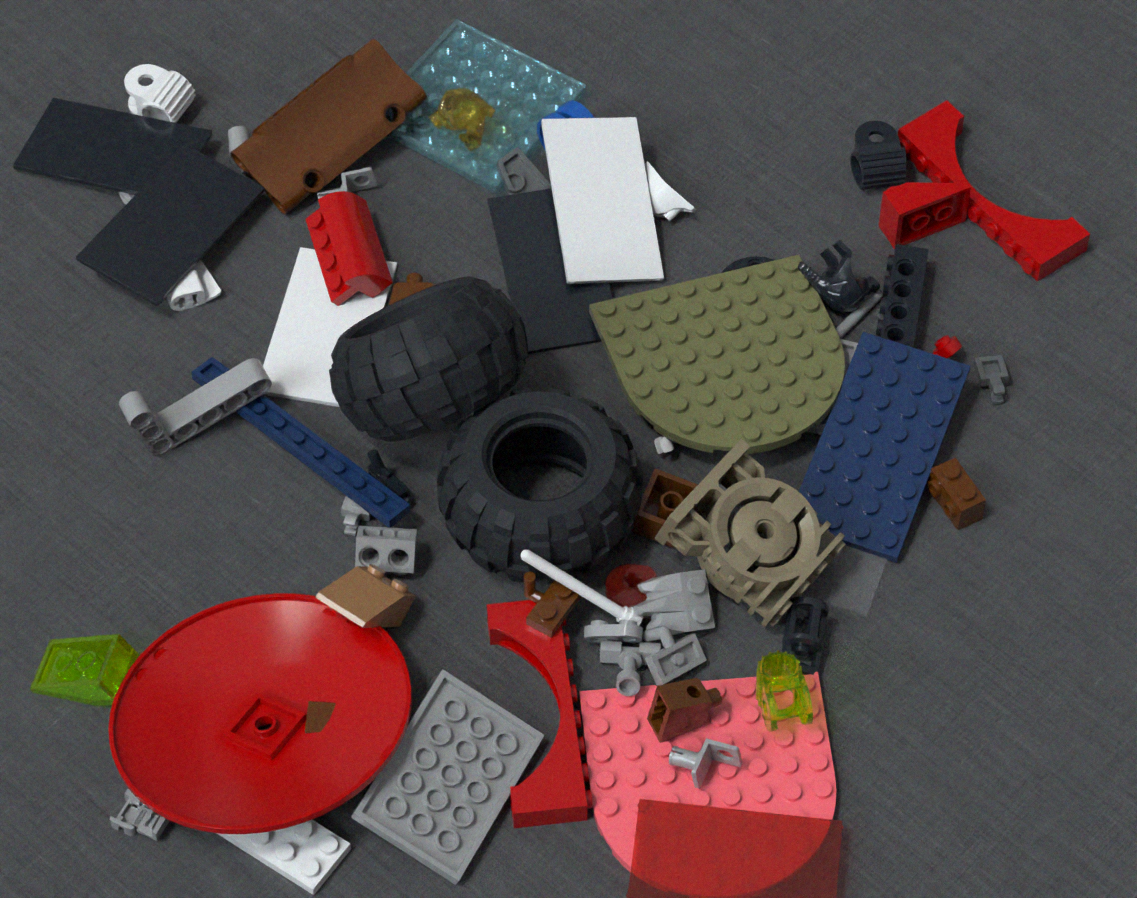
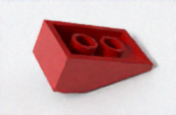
[879,182,971,249]

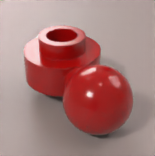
[932,335,962,358]

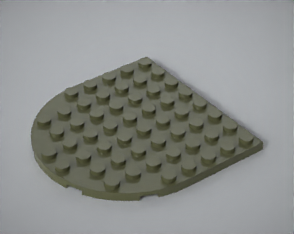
[589,255,845,454]

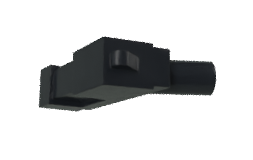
[367,449,413,505]

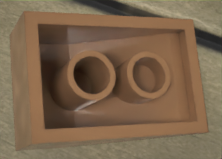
[315,564,416,628]

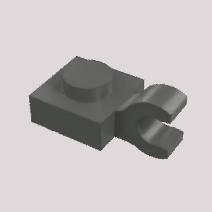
[974,355,1009,405]

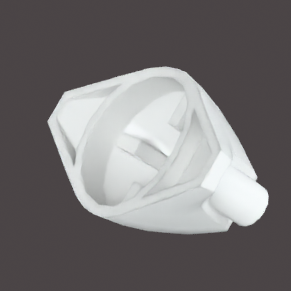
[645,161,696,222]

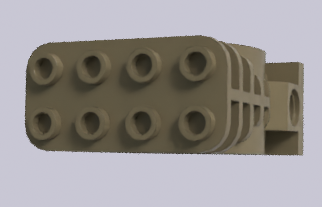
[655,439,846,627]

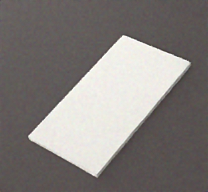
[541,117,664,284]
[263,247,397,407]

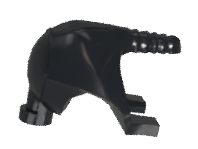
[798,240,880,313]

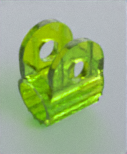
[756,650,813,732]

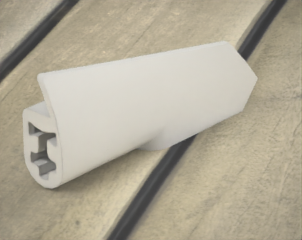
[167,260,221,311]

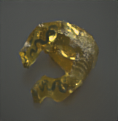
[428,88,495,152]

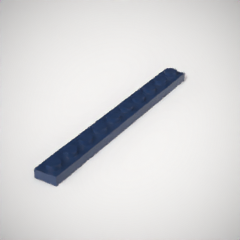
[191,357,410,528]

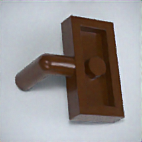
[524,572,582,638]

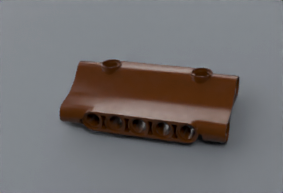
[230,39,427,215]

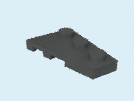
[496,147,552,195]

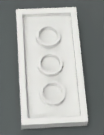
[217,820,351,895]

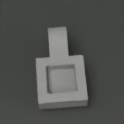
[341,496,371,536]

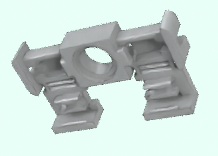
[110,789,170,841]

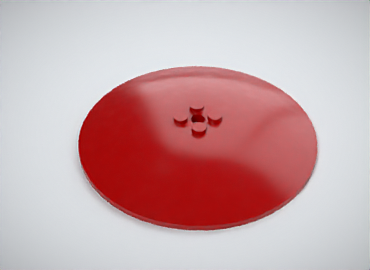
[108,593,412,834]

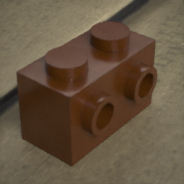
[927,458,986,530]

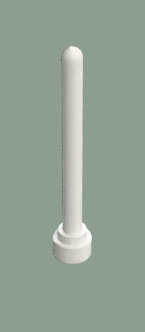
[520,549,643,626]

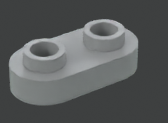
[584,620,643,643]

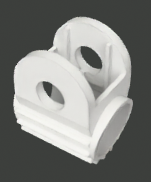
[124,64,196,123]

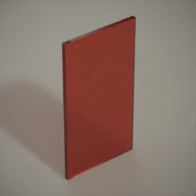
[626,799,843,898]

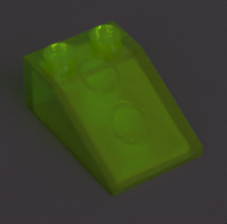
[30,634,139,706]

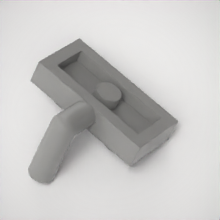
[642,626,707,686]

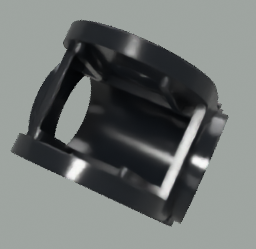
[850,121,906,190]

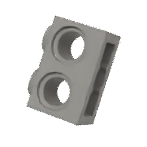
[355,526,417,575]

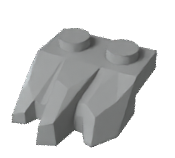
[633,569,715,635]

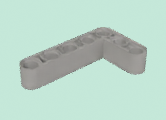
[119,358,272,455]

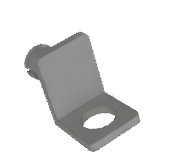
[317,167,377,199]
[669,738,742,789]

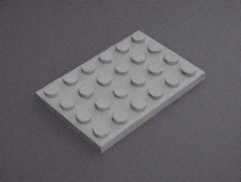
[351,669,544,885]

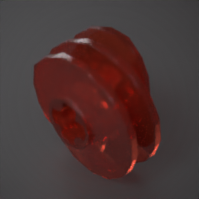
[605,564,657,608]

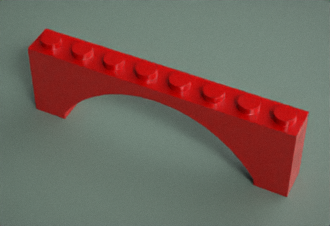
[898,100,1090,282]
[487,600,593,828]

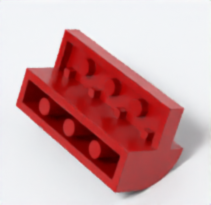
[305,191,393,306]

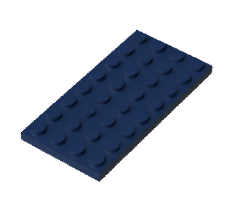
[799,332,971,563]

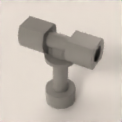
[600,640,661,696]

